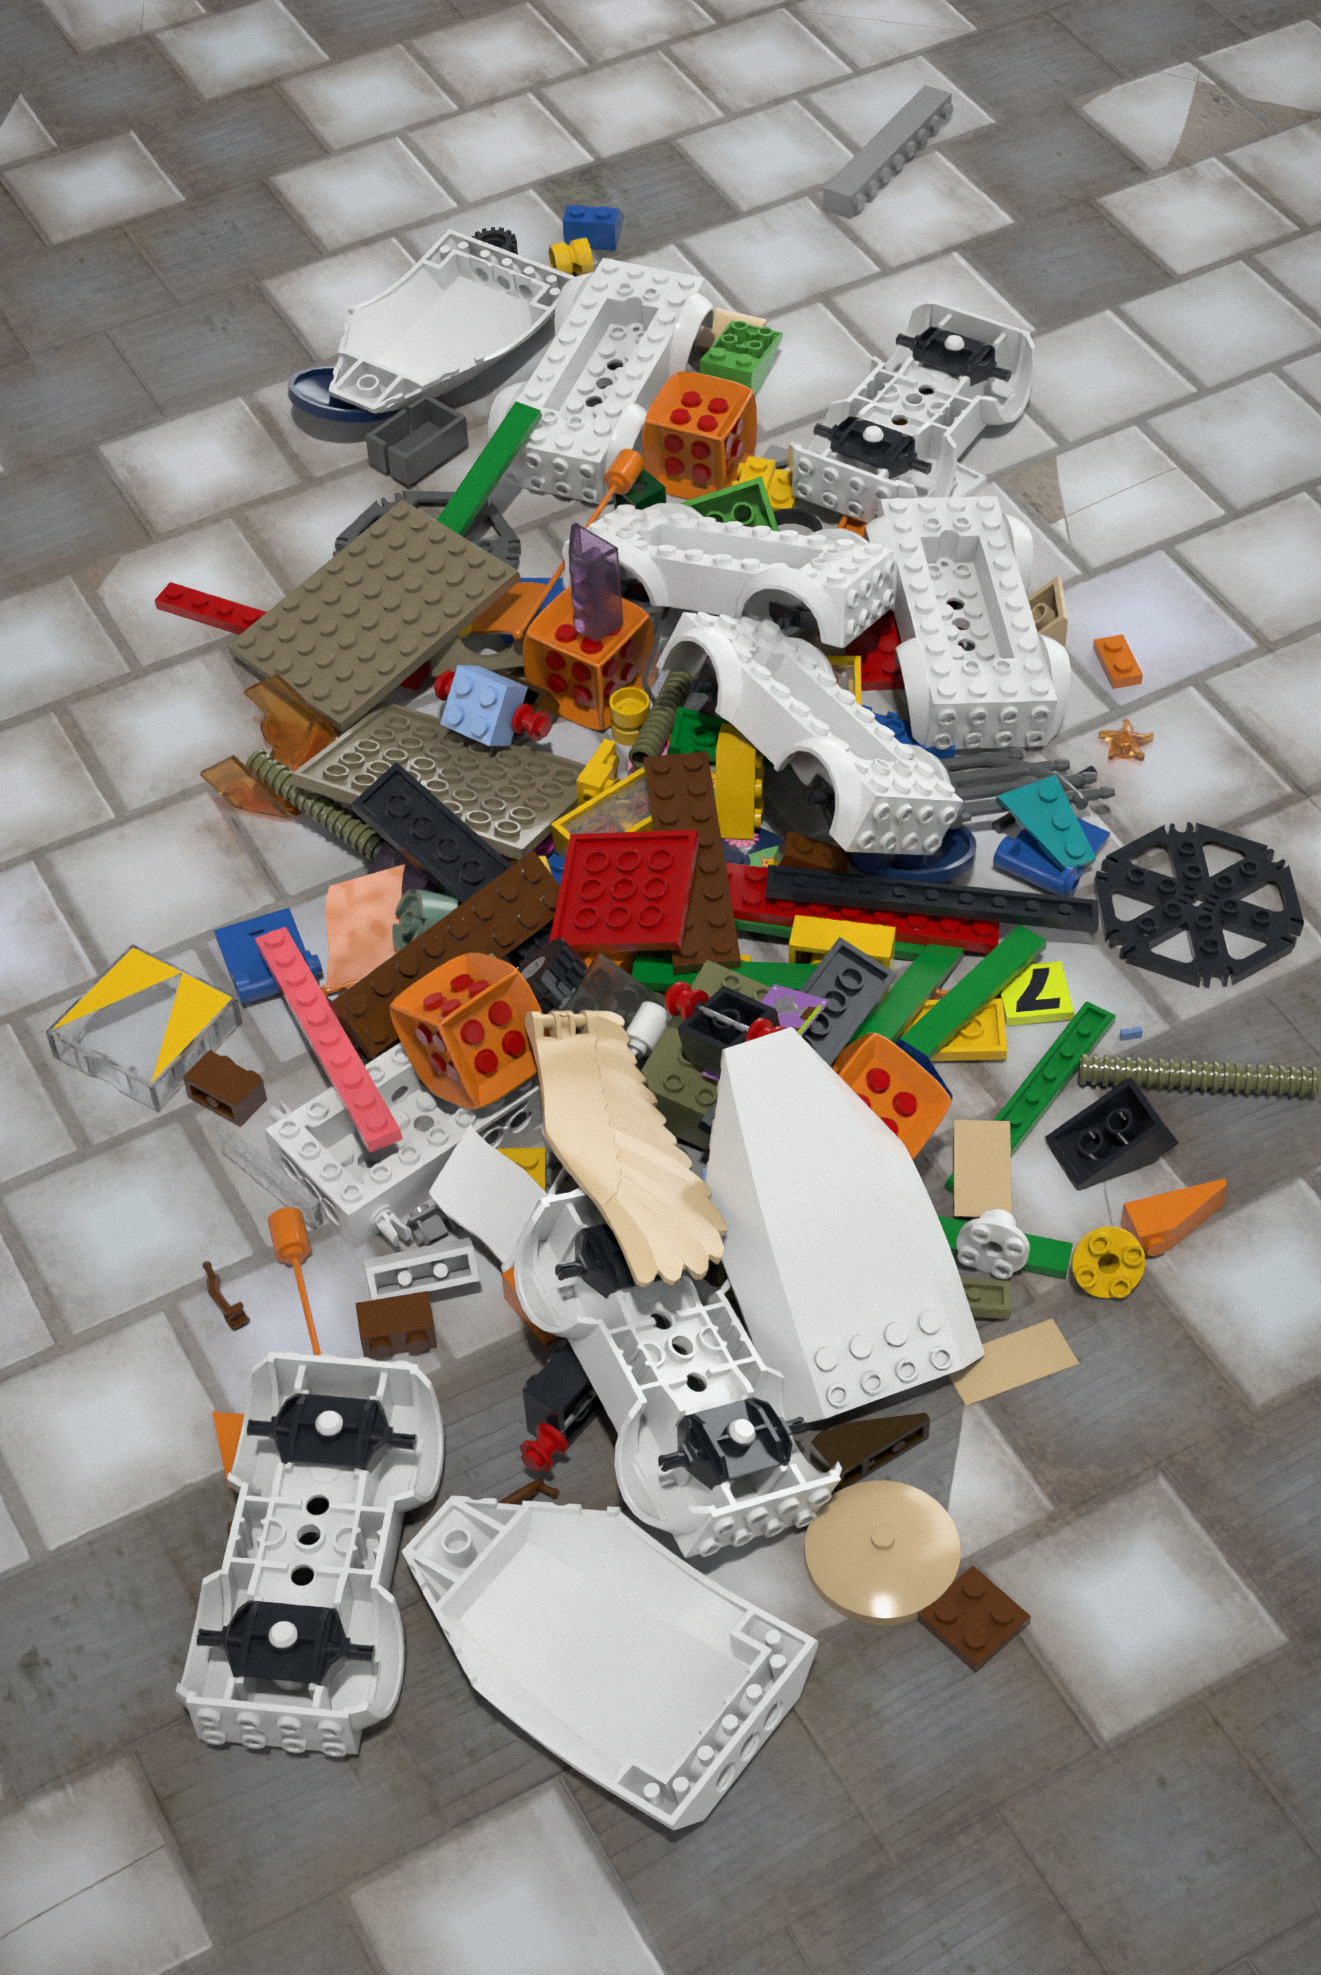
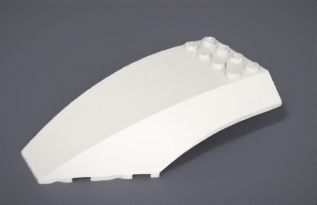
[329,229,575,414]
[705,1027,985,1423]
[402,1496,818,1831]

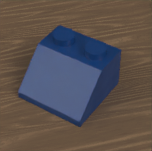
[562,205,624,251]

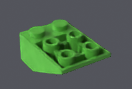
[700,320,783,396]

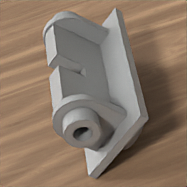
[406,1204,460,1245]

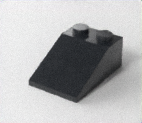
[1045,1077,1179,1189]

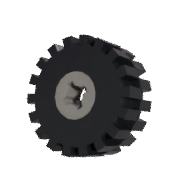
[517,938,587,1014]

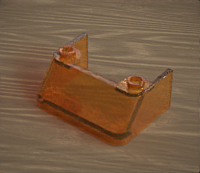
[200,673,338,819]

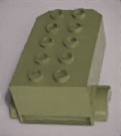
[641,960,771,1151]

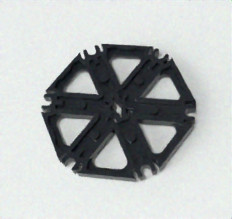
[1093,822,1304,988]

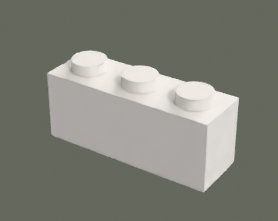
[363,1237,480,1300]

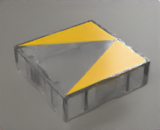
[46,944,243,1113]

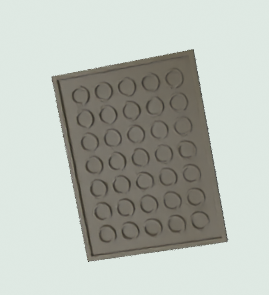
[228,500,521,732]
[291,701,586,860]

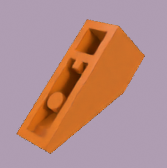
[1120,1178,1228,1256]

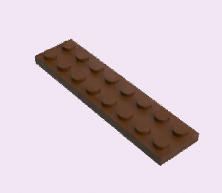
[643,751,741,974]
[328,850,560,1059]

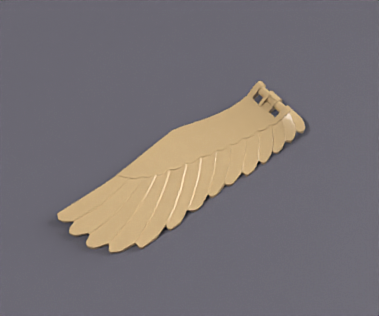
[525,1010,728,1288]

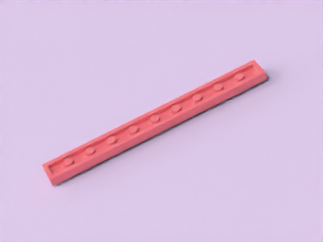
[255,927,403,1153]

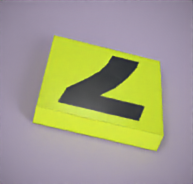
[999,961,1074,1026]

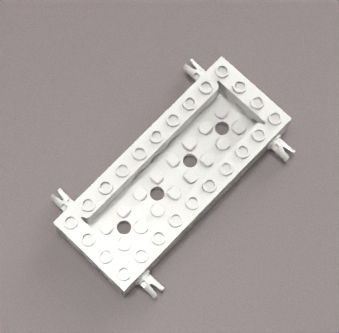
[265,967,626,1249]

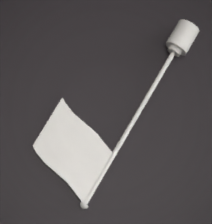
[429,1002,672,1273]

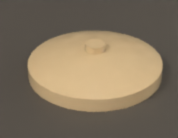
[804,1480,961,1626]

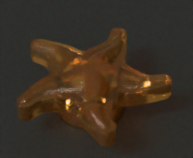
[1098,719,1154,761]

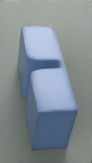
[1119,1026,1143,1041]

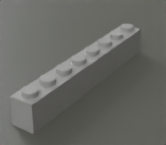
[823,85,953,219]

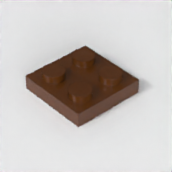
[918,1565,1031,1673]

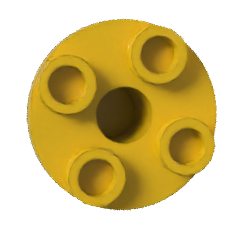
[1071,1226,1145,1298]

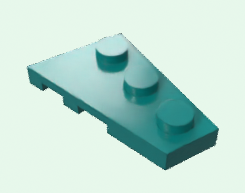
[995,774,1096,872]

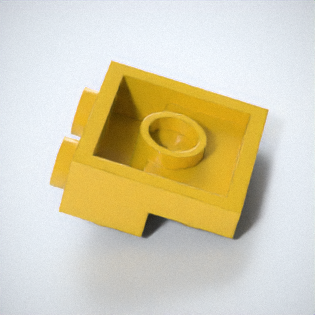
[732,456,798,512]
[576,739,621,807]

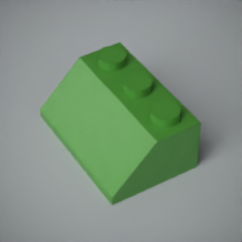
[680,476,779,532]

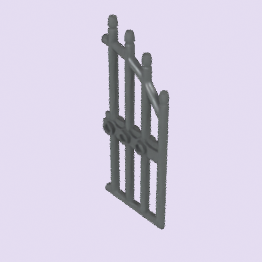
[821,749,1115,841]

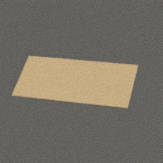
[954,1120,1012,1217]
[948,1318,1080,1406]

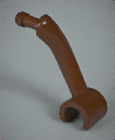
[202,1261,250,1330]
[498,1479,559,1504]

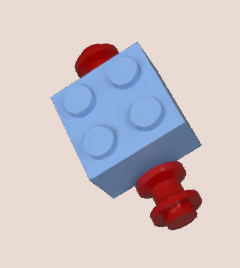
[434,665,552,746]

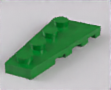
[667,706,793,771]

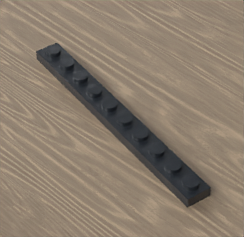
[765,865,1099,933]

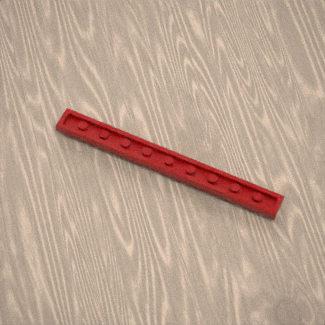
[155,582,431,691]

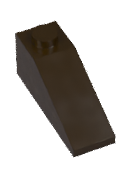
[810,1413,930,1493]

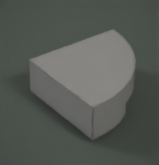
[762,445,788,467]

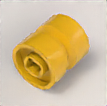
[548,237,593,275]
[609,687,650,746]

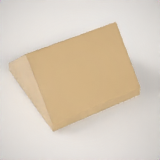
[1027,576,1068,647]

